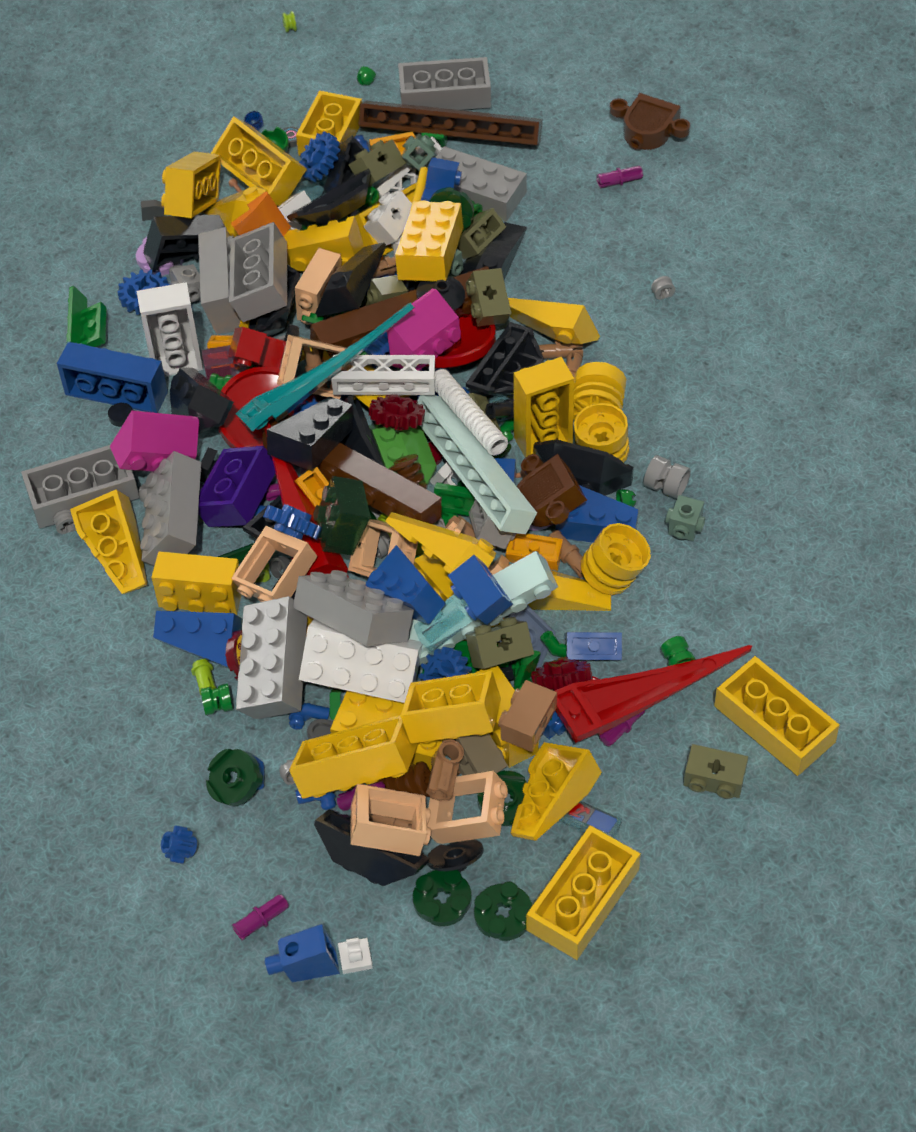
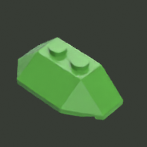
[369,424,437,486]

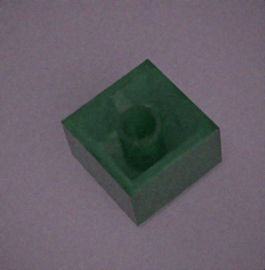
[313,476,370,556]

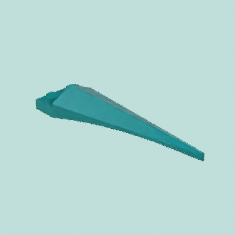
[235,302,414,431]

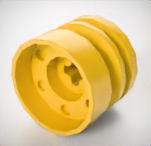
[573,362,627,420]
[574,403,629,463]
[581,523,651,595]

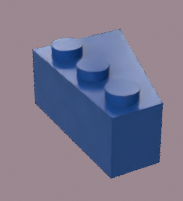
[556,485,638,543]
[366,545,446,625]
[153,611,243,669]

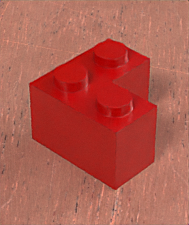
[228,327,286,368]

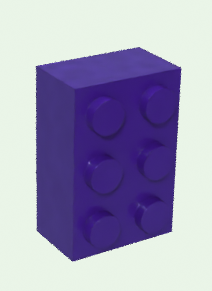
[198,446,276,527]

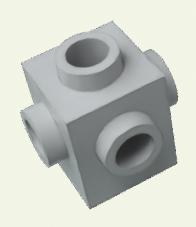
[170,264,201,303]

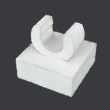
[430,462,461,486]
[338,938,373,974]

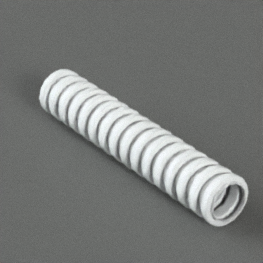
[435,369,508,456]

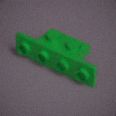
[66,286,107,347]

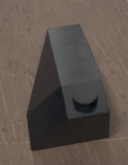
[455,222,527,280]
[315,242,386,317]

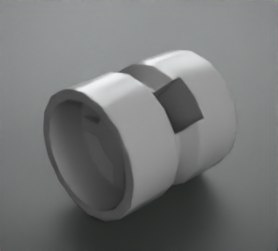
[643,455,691,499]

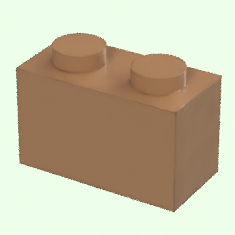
[498,680,557,752]

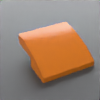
[231,191,291,237]

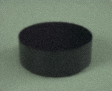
[108,403,133,427]

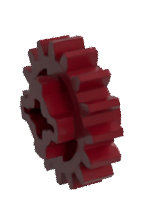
[369,394,425,431]
[531,657,592,691]

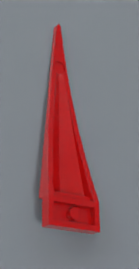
[264,422,348,577]
[555,645,752,743]

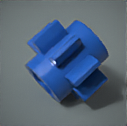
[161,825,197,864]

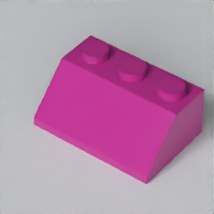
[387,288,461,371]
[110,411,199,472]

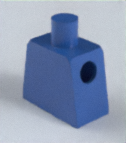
[265,924,340,982]

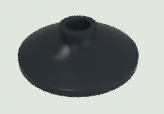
[416,276,465,312]
[427,839,484,872]

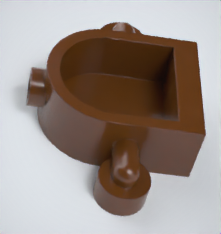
[610,93,690,150]
[516,454,587,527]

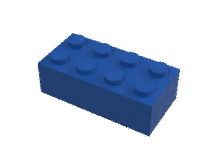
[57,342,168,413]

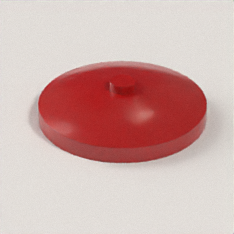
[425,313,496,368]
[218,367,314,457]

